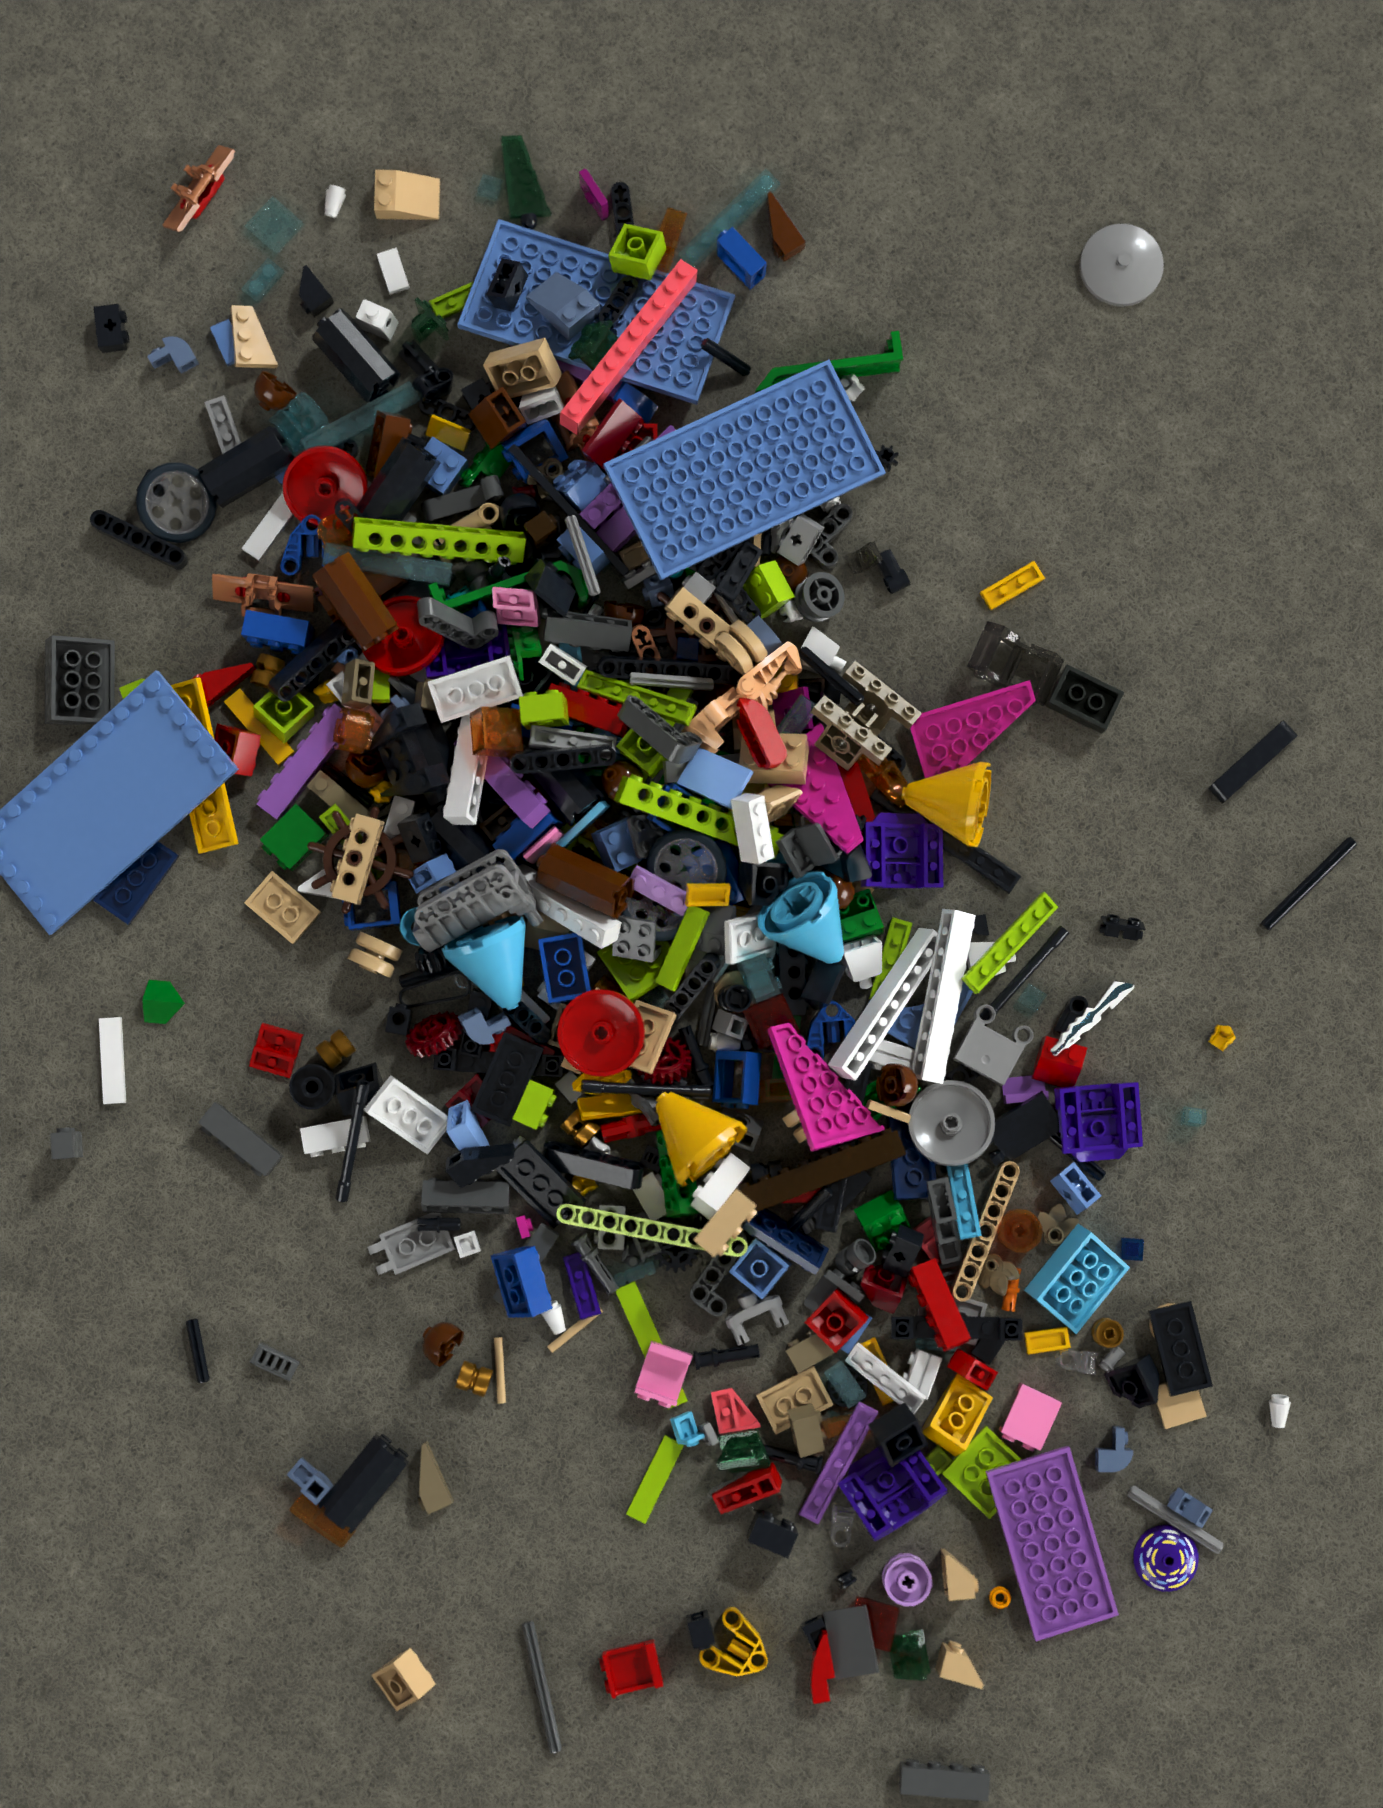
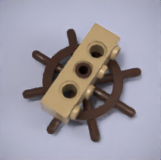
[649,573,732,676]
[307,807,414,914]

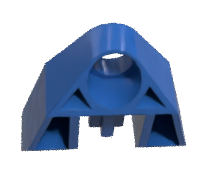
[280,515,341,576]
[806,1001,856,1059]

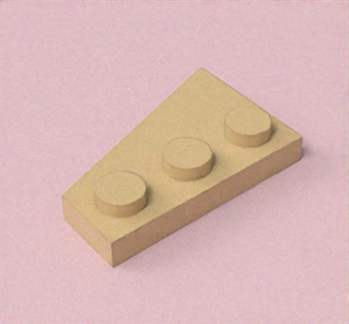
[230,305,278,368]

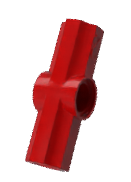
[600,1114,662,1143]

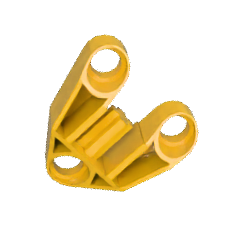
[699,1607,768,1677]

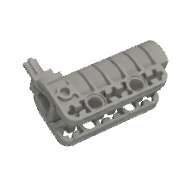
[413,849,543,952]

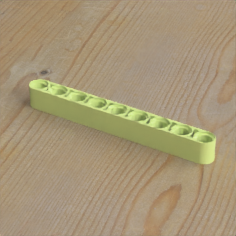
[557,1204,748,1257]

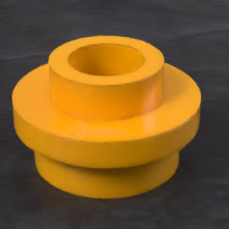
[989,1586,1011,1609]

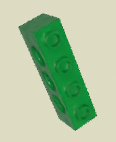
[656,1130,700,1218]

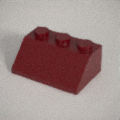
[582,398,644,472]

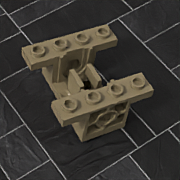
[811,661,922,771]

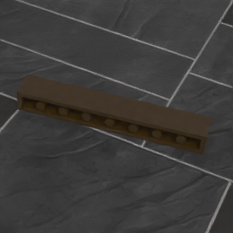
[737,1128,906,1212]

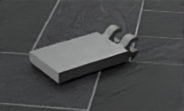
[367,1213,455,1275]

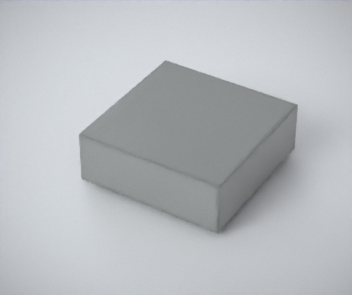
[698,1422,719,1446]

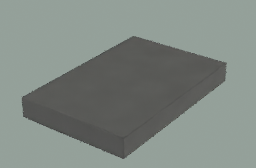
[823,1605,879,1679]

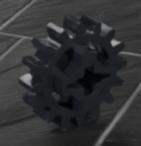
[654,1228,697,1273]

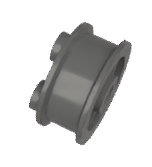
[794,572,845,622]

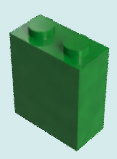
[260,804,329,872]

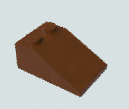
[365,410,412,478]

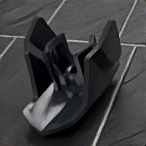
[821,814,872,882]

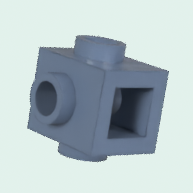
[642,575,675,608]

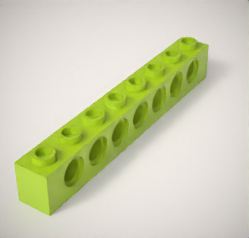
[352,517,526,565]
[614,774,783,859]

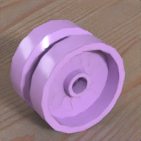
[882,1553,932,1606]

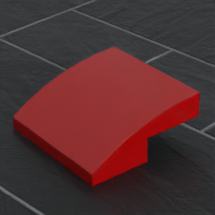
[249,1023,304,1078]

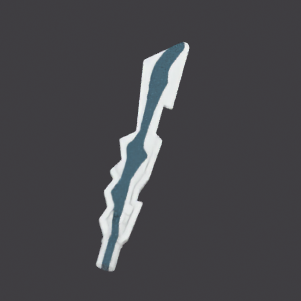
[1050,981,1134,1056]

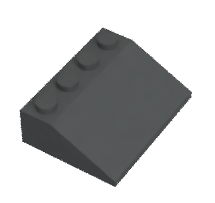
[45,635,115,725]

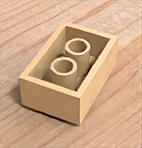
[483,338,562,398]
[739,734,809,784]
[694,1189,757,1257]

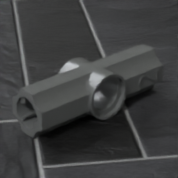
[625,1067,660,1126]

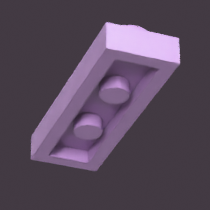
[630,865,687,916]

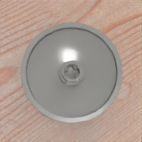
[1080,224,1163,306]
[908,1080,995,1166]

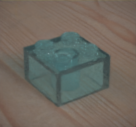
[737,953,782,1005]

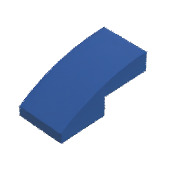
[613,381,658,423]

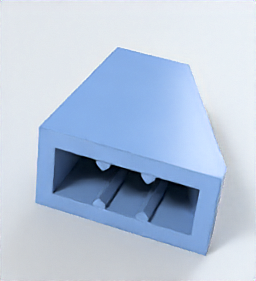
[446,1100,490,1151]

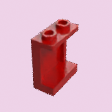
[599,1639,664,1699]

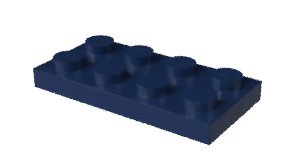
[93,841,179,925]
[886,1113,936,1200]
[742,1209,829,1275]

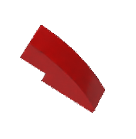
[810,1628,835,1704]

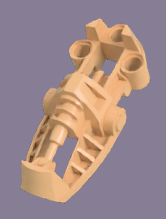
[680,641,802,754]

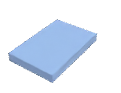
[677,747,753,809]

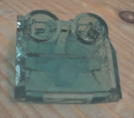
[269,392,330,452]

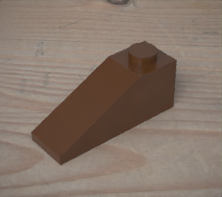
[767,192,806,262]

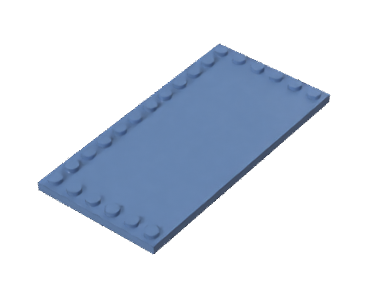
[458,219,735,405]
[603,360,886,581]
[0,670,239,935]

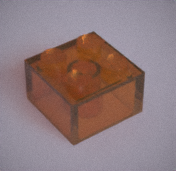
[470,706,523,757]

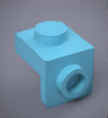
[670,1411,705,1447]

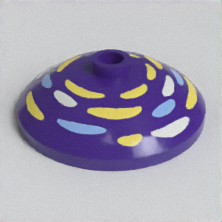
[1133,1525,1199,1592]

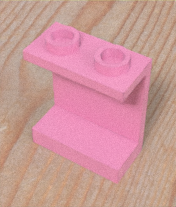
[635,1341,692,1408]
[999,1383,1062,1452]

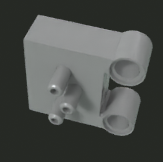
[952,1005,1033,1086]

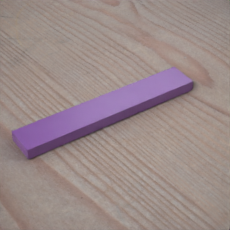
[799,1401,878,1524]

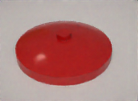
[283,446,368,530]
[363,596,445,676]
[558,989,645,1077]

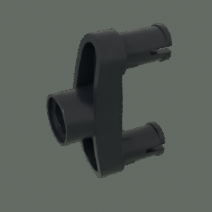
[485,551,545,584]

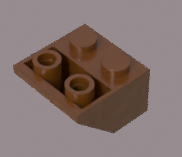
[468,387,527,450]

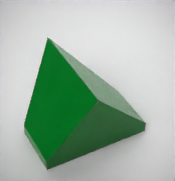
[142,980,185,1024]

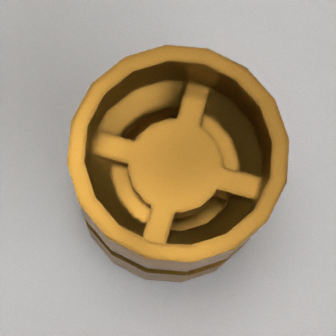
[250,653,286,689]
[315,1029,356,1069]
[560,1108,601,1148]
[1091,1318,1124,1348]
[455,1361,493,1397]

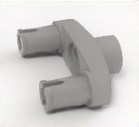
[724,1291,789,1345]

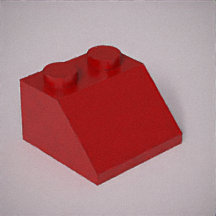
[214,723,261,777]
[1031,1036,1087,1088]
[805,1287,869,1353]

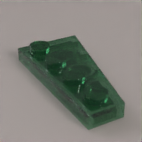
[500,135,551,219]

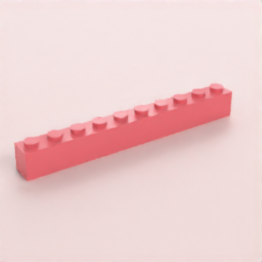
[560,259,698,435]

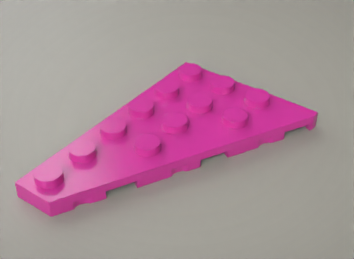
[910,680,1036,778]
[768,722,863,854]
[767,1023,885,1152]

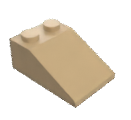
[374,170,440,220]

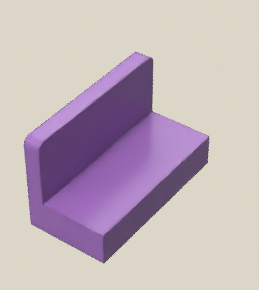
[1002,1075,1049,1104]

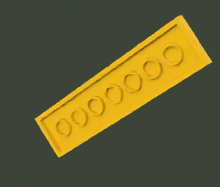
[171,678,239,854]

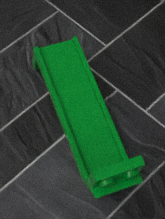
[755,331,903,393]
[428,561,589,613]

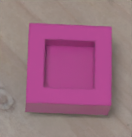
[516,1215,534,1238]

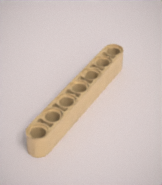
[950,1161,1020,1302]

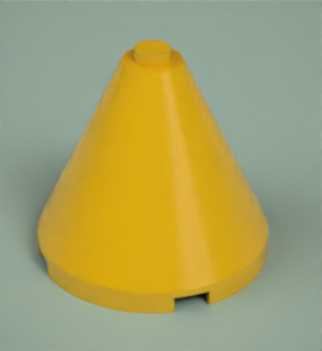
[902,761,991,847]
[655,1092,748,1187]

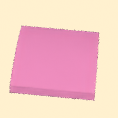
[492,587,540,627]
[523,825,565,864]

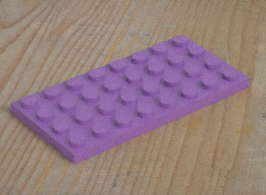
[985,1446,1119,1641]

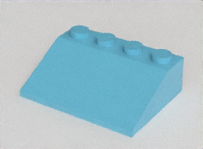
[1024,1224,1130,1334]

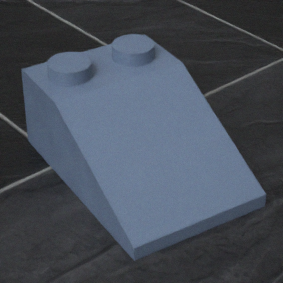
[526,272,600,341]

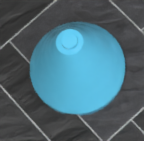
[758,871,844,964]
[442,915,525,1010]

